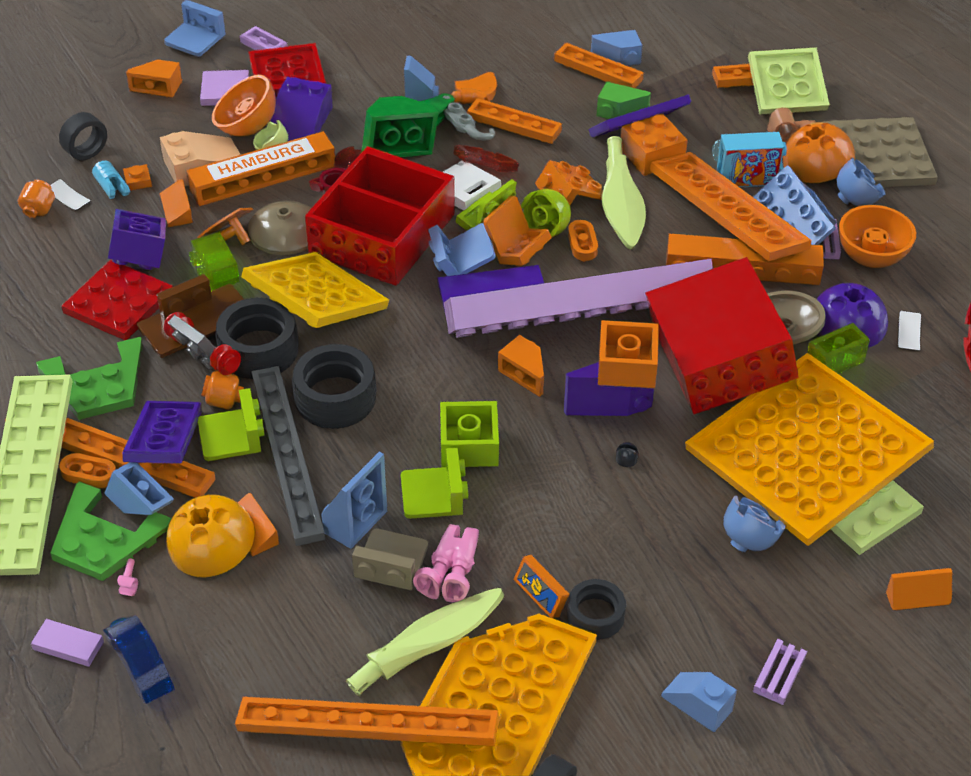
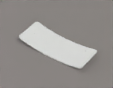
[50,179,90,210]
[898,311,921,350]

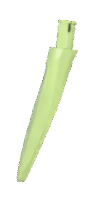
[602,136,646,250]
[346,588,504,696]

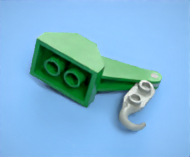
[361,94,495,157]

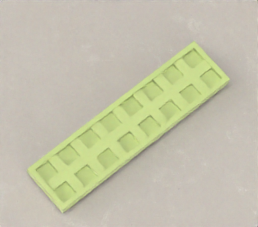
[0,375,73,575]

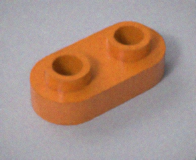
[568,220,598,261]
[59,453,116,488]

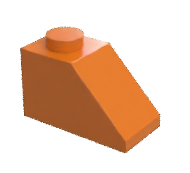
[126,59,182,97]
[498,335,544,397]

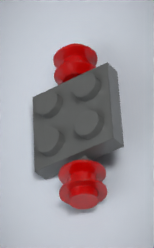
[163,312,241,375]

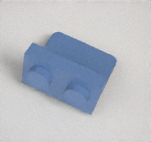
[165,0,226,56]
[428,223,496,276]

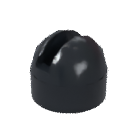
[615,442,639,467]

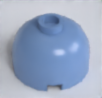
[837,158,885,207]
[723,496,785,552]

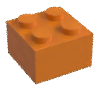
[621,113,688,176]
[598,320,658,388]

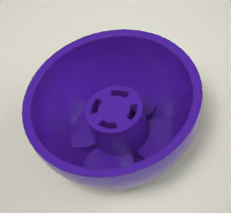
[816,283,888,350]

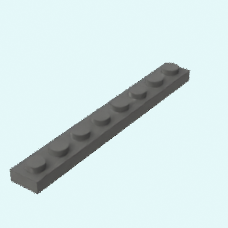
[252,366,325,546]

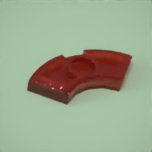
[453,145,519,172]

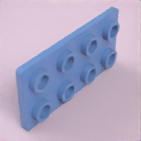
[753,165,837,245]

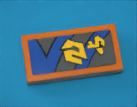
[513,555,570,619]

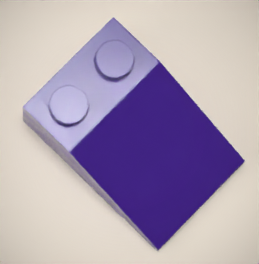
[270,77,333,141]
[108,209,166,270]
[564,362,654,416]

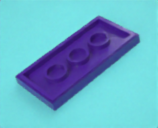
[588,94,691,137]
[438,265,544,316]
[122,401,202,463]

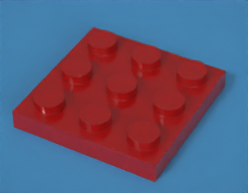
[249,43,326,97]
[62,259,173,340]

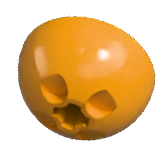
[167,495,255,577]

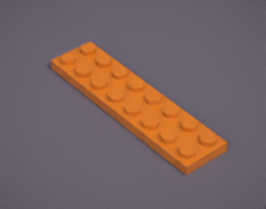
[650,152,812,261]

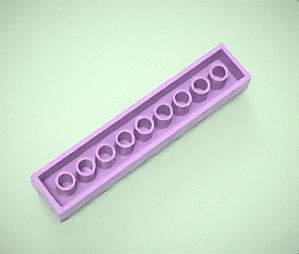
[444,259,713,338]

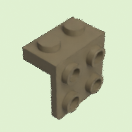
[352,529,428,591]

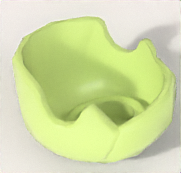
[253,120,288,150]

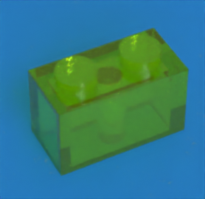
[189,232,240,291]
[807,323,870,374]

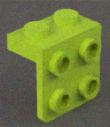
[456,179,517,231]
[198,388,265,461]
[401,447,468,519]

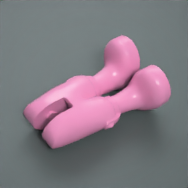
[413,524,479,603]

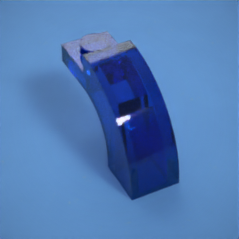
[103,615,175,704]

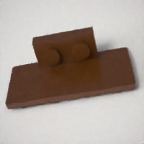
[137,274,244,358]

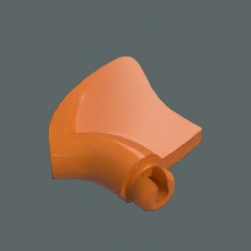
[451,72,497,104]

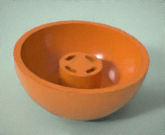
[212,75,276,137]
[783,122,855,183]
[839,205,916,268]

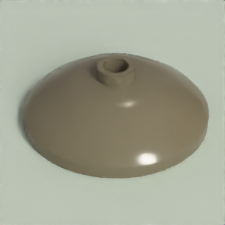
[248,201,311,255]
[767,291,825,345]

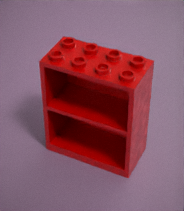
[305,146,455,286]
[645,257,799,415]

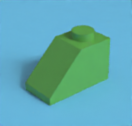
[596,82,651,119]

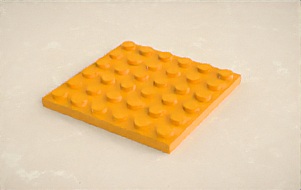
[685,353,934,546]

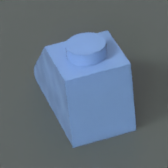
[591,30,642,66]
[404,56,439,101]
[104,462,174,515]
[661,672,737,732]

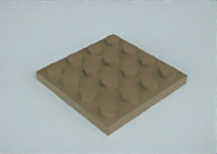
[822,117,938,187]

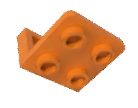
[535,160,603,205]
[484,196,552,266]

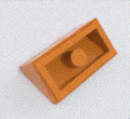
[160,179,193,227]
[238,493,279,557]
[886,568,952,610]

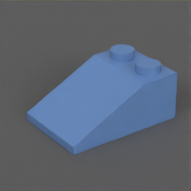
[321,452,387,549]

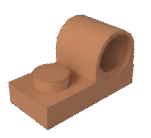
[767,107,815,143]

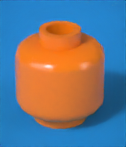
[18,180,55,218]
[201,371,244,410]

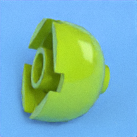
[521,189,571,238]

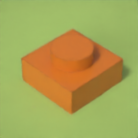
[123,164,152,191]

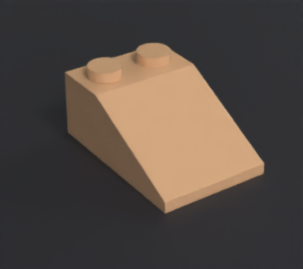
[160,131,241,186]

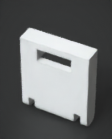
[443,160,501,211]

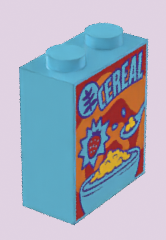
[716,132,787,187]

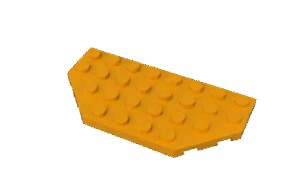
[401,614,597,776]

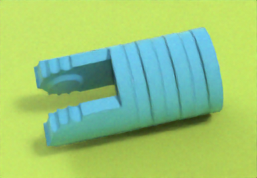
[92,161,131,199]

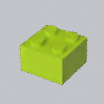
[440,401,499,467]

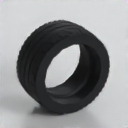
[216,297,299,379]
[292,344,377,429]

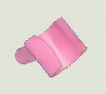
[117,559,138,596]

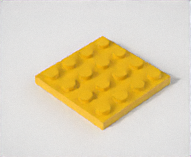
[241,252,389,328]

